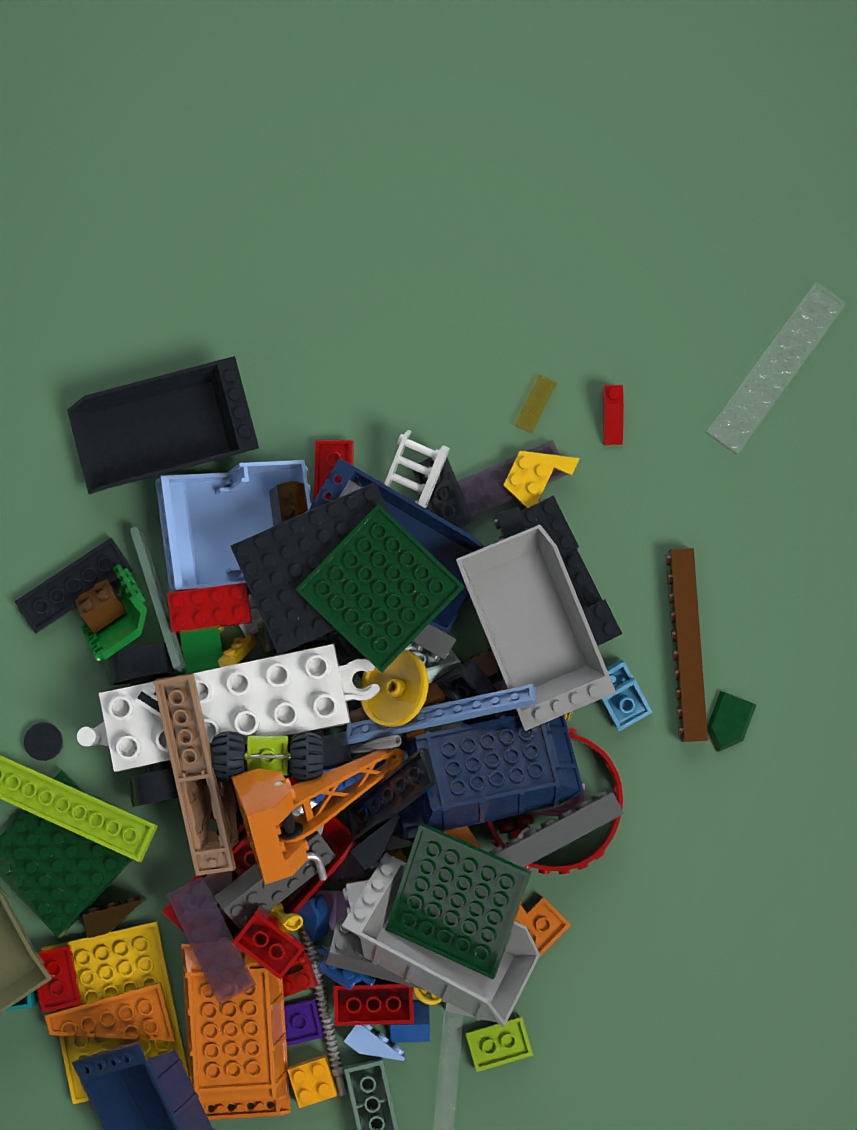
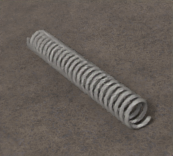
[349,735,401,754]

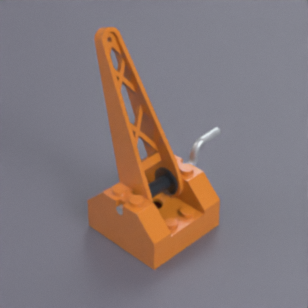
[231,747,404,885]

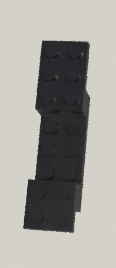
[520,495,622,646]

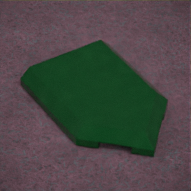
[707,691,756,752]

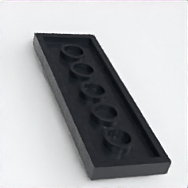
[14,538,133,634]
[345,747,437,843]

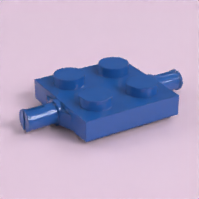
[317,945,376,990]

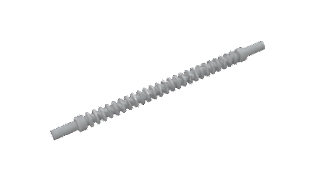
[300,924,347,1096]

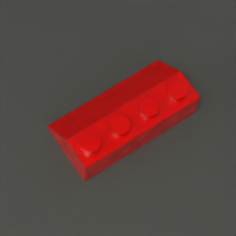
[333,980,414,1026]

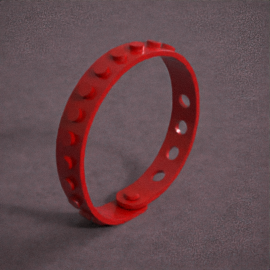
[482,727,623,874]

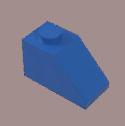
[297,894,331,942]

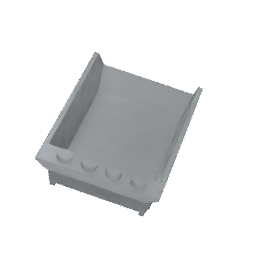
[456,525,616,731]
[341,853,540,1027]

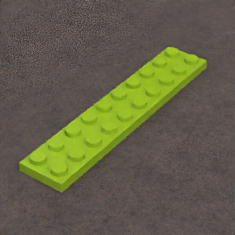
[0,755,158,862]

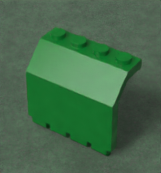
[81,564,147,661]

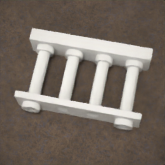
[384,430,450,508]

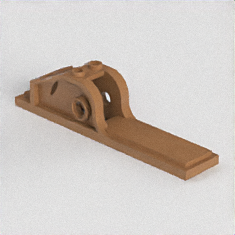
[153,673,239,876]

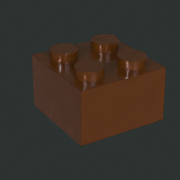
[75,579,127,633]

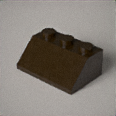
[269,481,308,526]

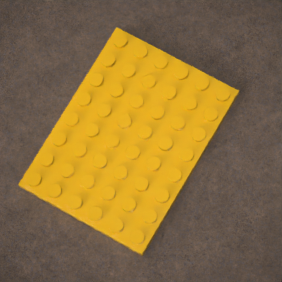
[41,921,189,1104]

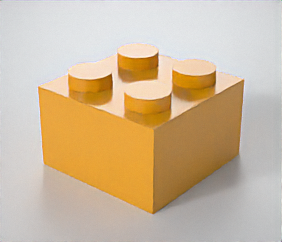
[287,1054,338,1108]

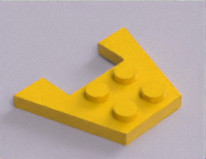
[503,451,580,508]

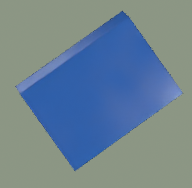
[390,1001,430,1043]

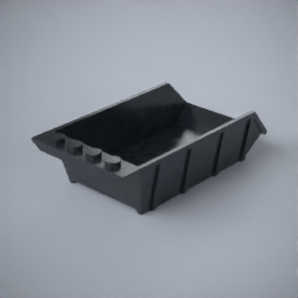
[67,356,259,495]

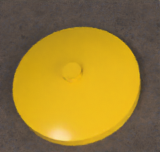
[360,650,429,727]

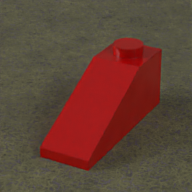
[602,385,624,446]

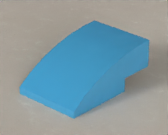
[600,659,653,731]

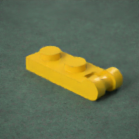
[218,634,256,668]

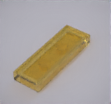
[515,374,557,434]

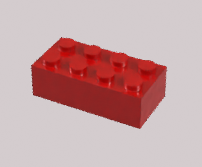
[167,582,252,634]

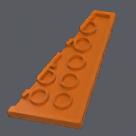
[45,982,176,1041]

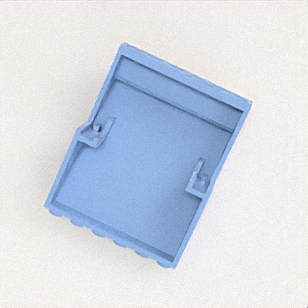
[155,460,312,593]

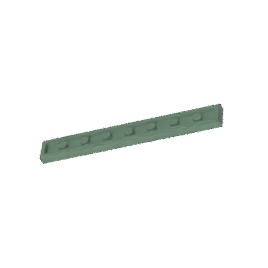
[130,526,187,672]

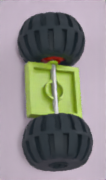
[211,731,324,782]

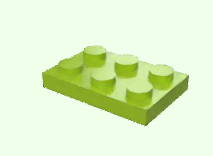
[465,1016,533,1072]

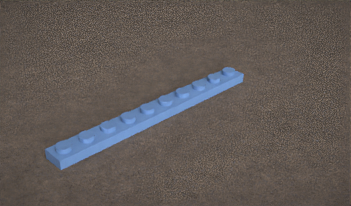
[347,684,536,744]

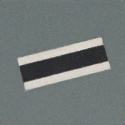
[135,688,161,718]

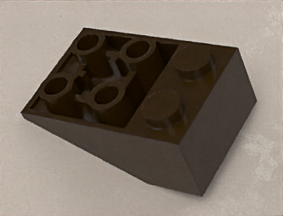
[82,895,146,938]

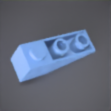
[344,1025,405,1061]

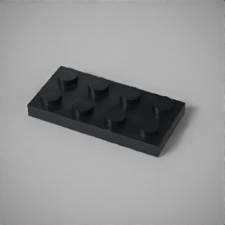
[412,457,474,528]

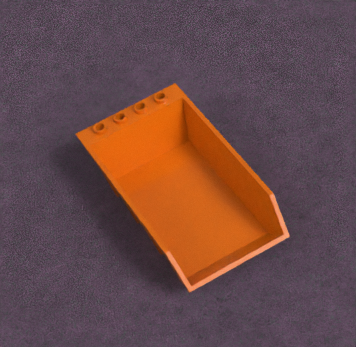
[181,941,291,1120]

